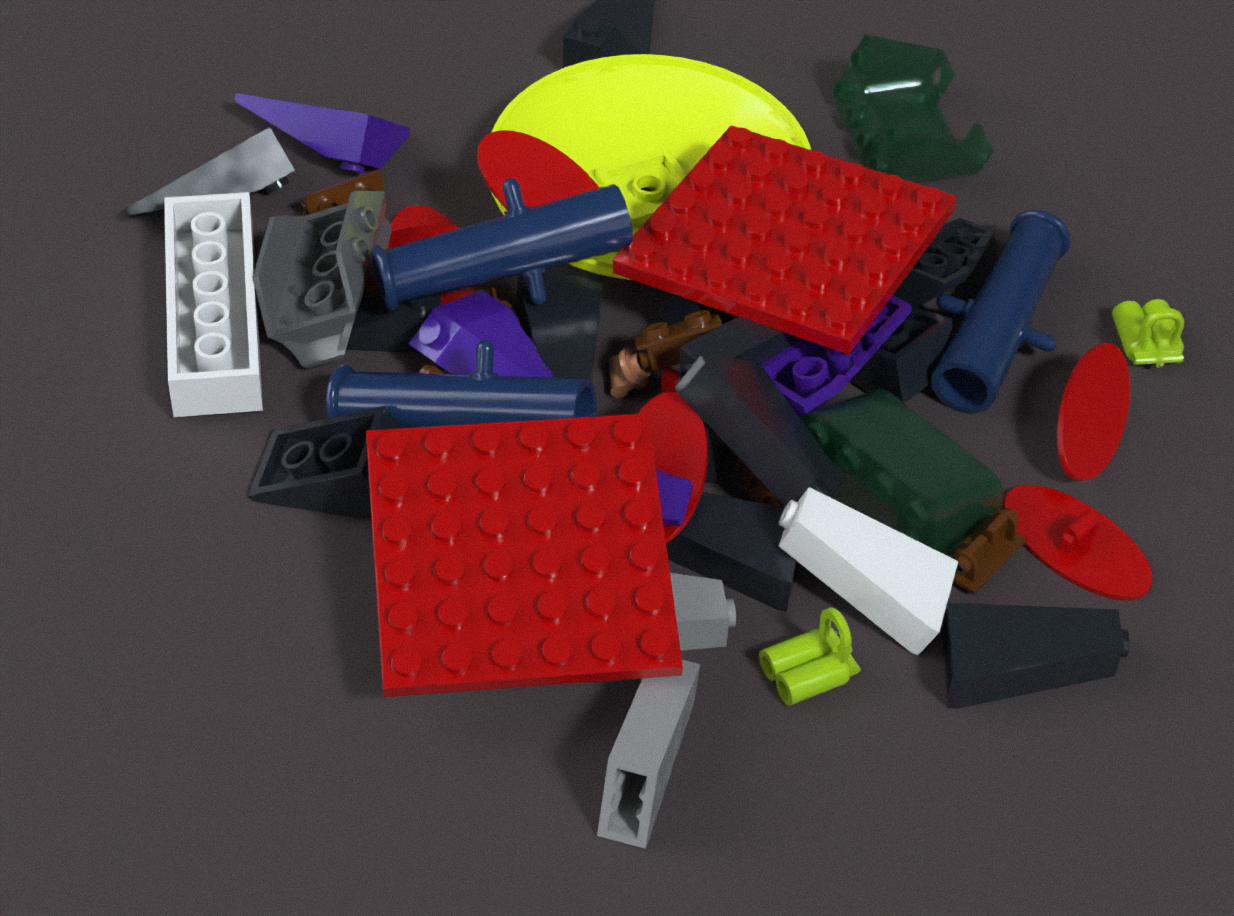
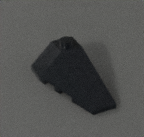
[563,0,655,68]

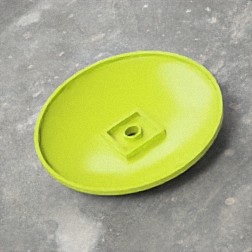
[492,54,811,280]

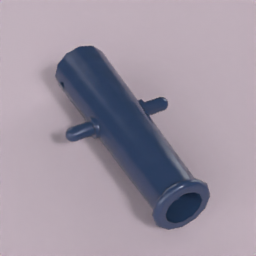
[371,178,633,312]
[931,209,1071,414]
[325,340,597,428]

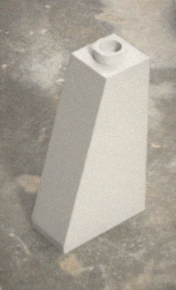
[779,487,958,655]

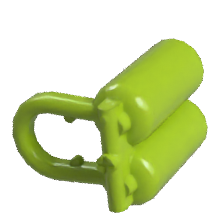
[1112,299,1184,368]
[759,607,861,706]

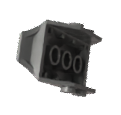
[253,191,392,368]

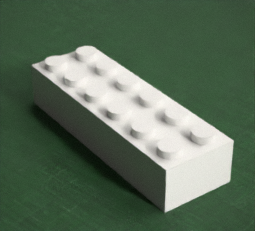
[164,192,263,417]

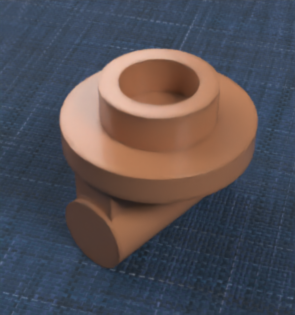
[609,348,651,398]

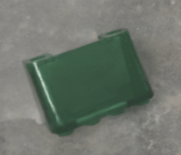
[832,34,994,183]
[802,389,1004,555]

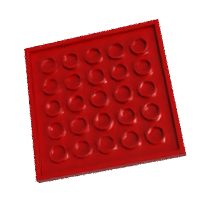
[613,125,957,355]
[366,413,683,697]

